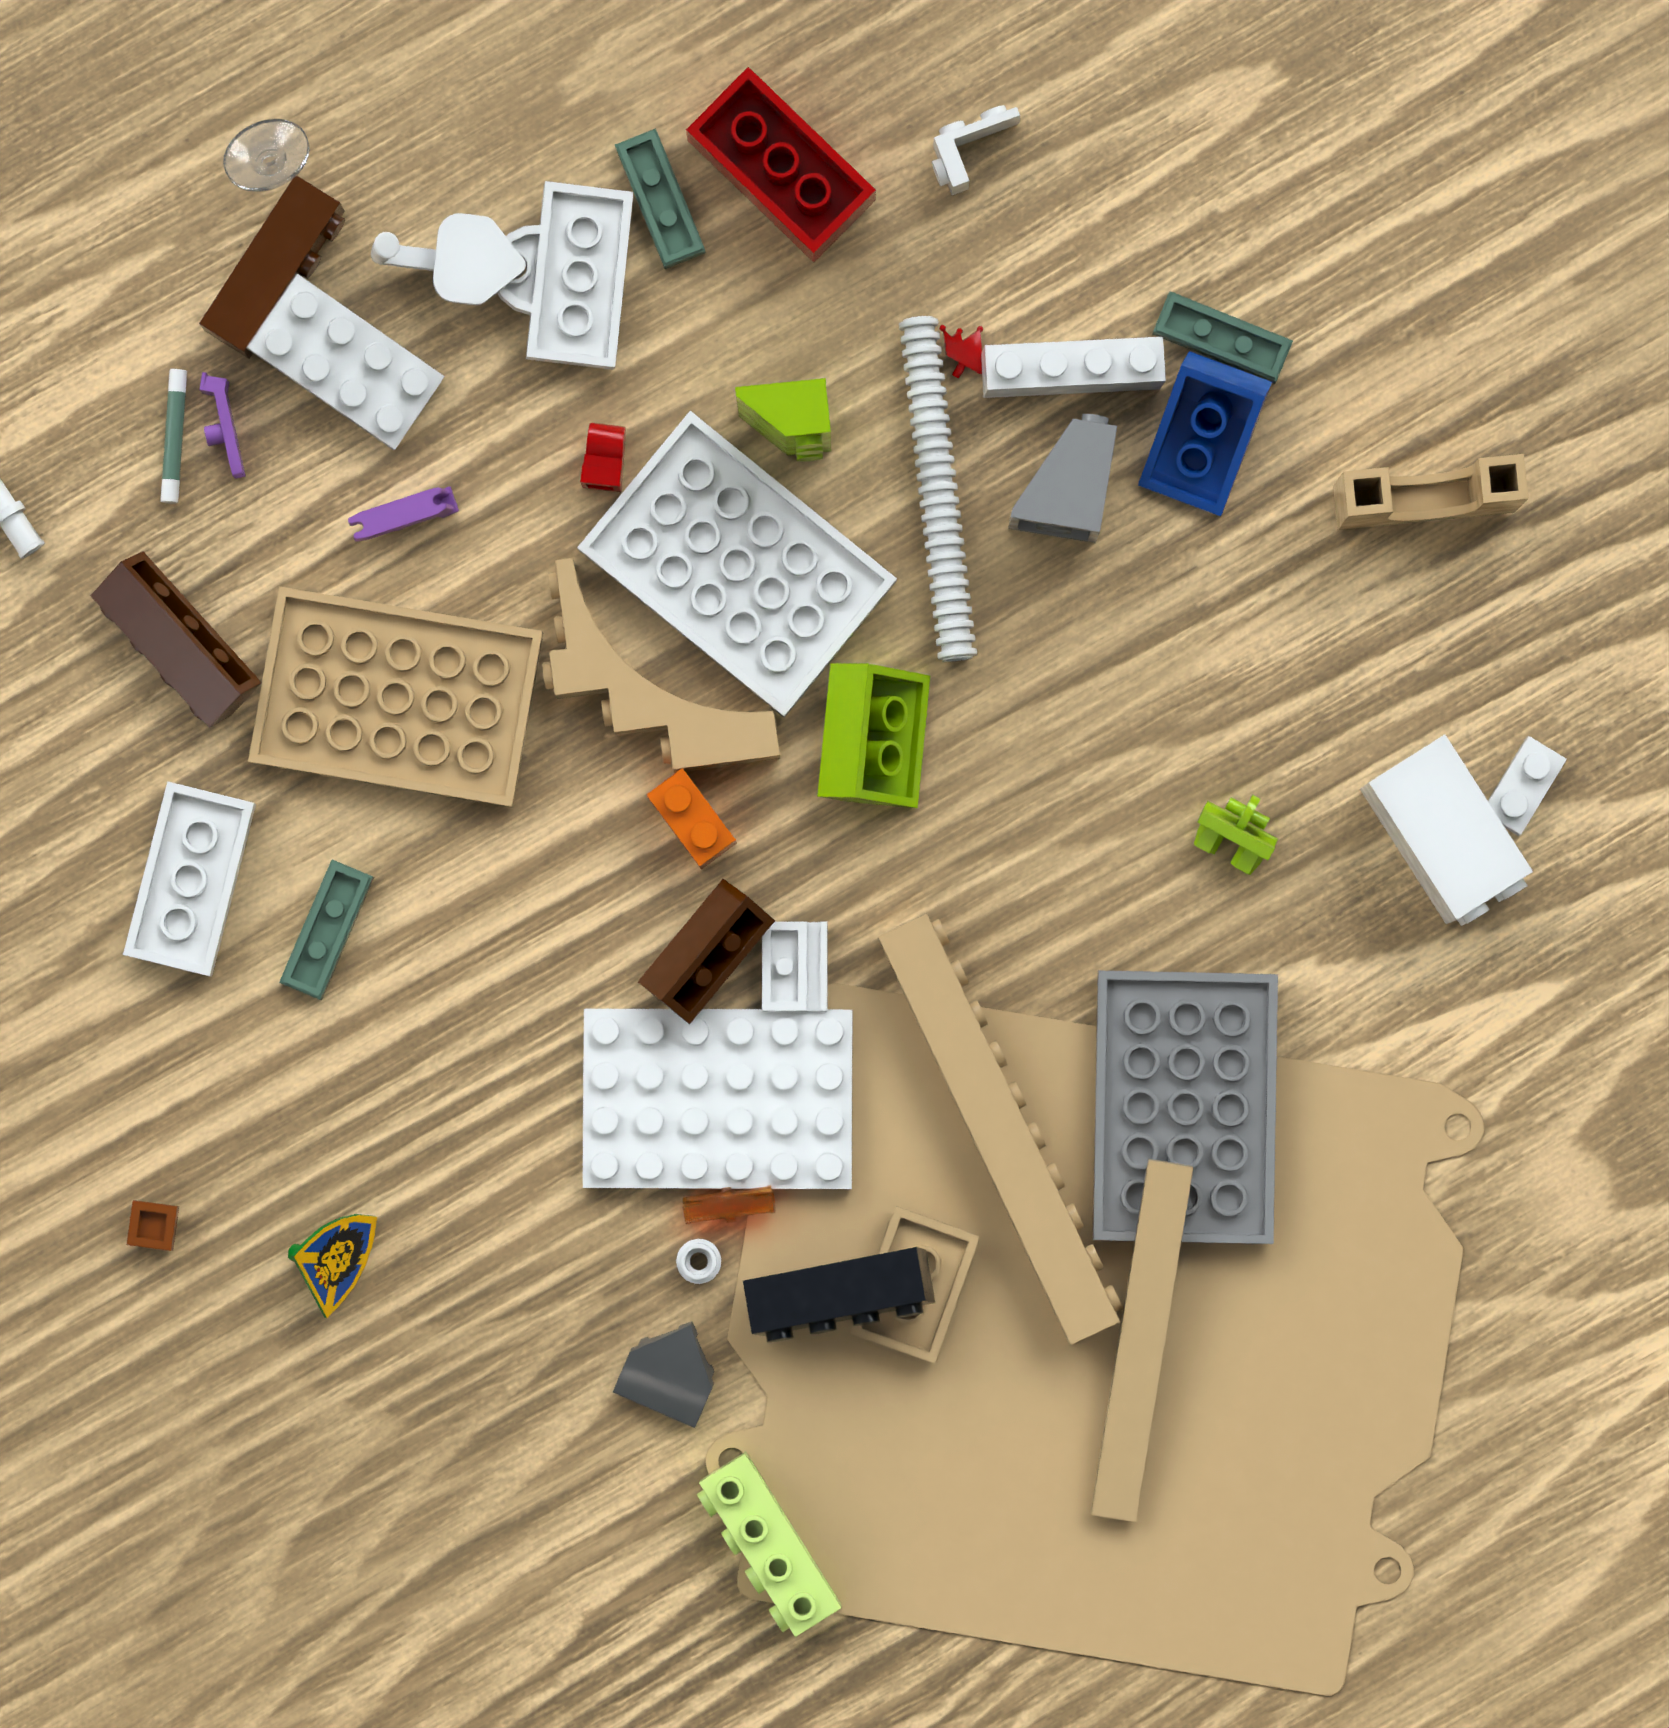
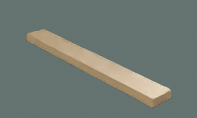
[1091,1159,1193,1522]

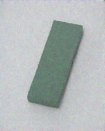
[615,128,706,269]
[1152,291,1293,384]
[279,859,374,1000]

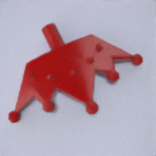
[939,325,983,379]

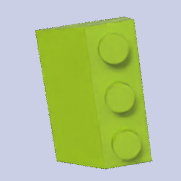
[735,378,831,461]
[817,663,930,808]

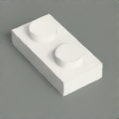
[1488,736,1567,836]

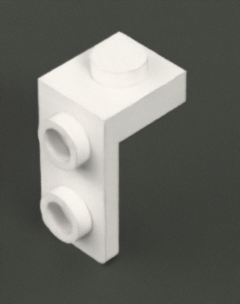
[932,105,1020,195]

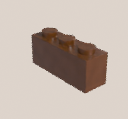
[638,879,775,1025]

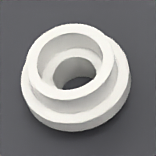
[676,1239,721,1284]

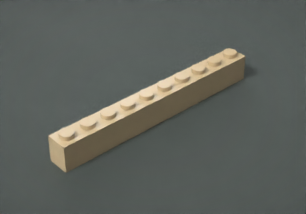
[878,914,1123,1345]

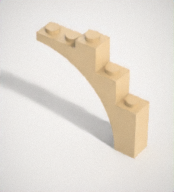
[542,558,780,773]

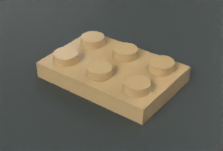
[850,1206,980,1364]

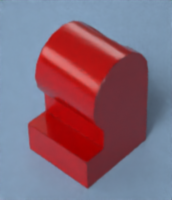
[580,423,626,493]

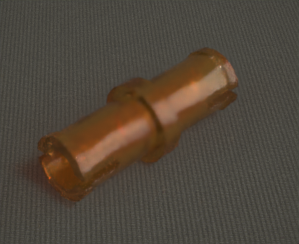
[682,1185,776,1225]

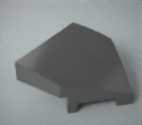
[613,1321,715,1428]

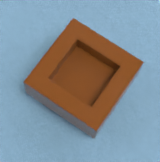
[126,1200,180,1251]

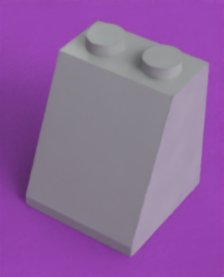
[1008,414,1117,543]

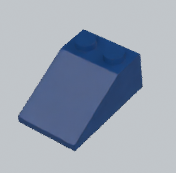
[1138,351,1272,516]

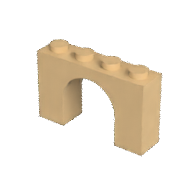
[1333,454,1529,530]

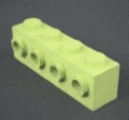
[697,1451,841,1637]

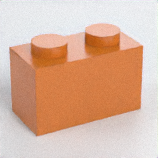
[646,768,737,870]

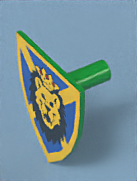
[288,1214,377,1318]

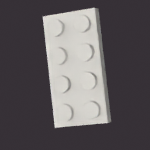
[246,274,445,450]
[123,781,256,977]

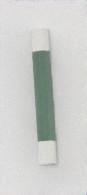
[160,369,187,504]

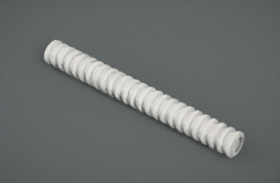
[899,316,977,662]

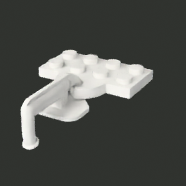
[371,181,633,370]

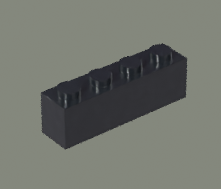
[743,1247,935,1342]

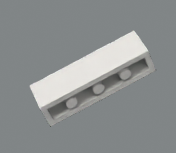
[981,337,1166,398]

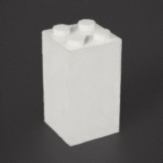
[1360,735,1533,926]

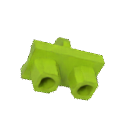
[1194,794,1278,875]

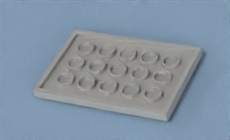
[1093,970,1278,1244]

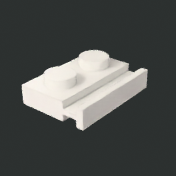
[762,921,828,1012]

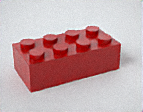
[686,67,876,262]

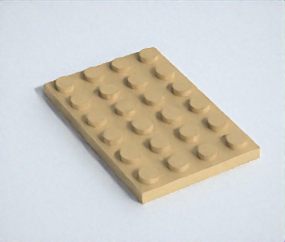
[248,586,544,808]

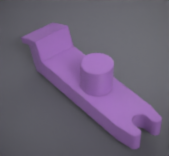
[199,372,246,479]
[348,486,459,541]

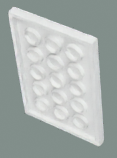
[577,411,897,718]
[583,1009,853,1189]

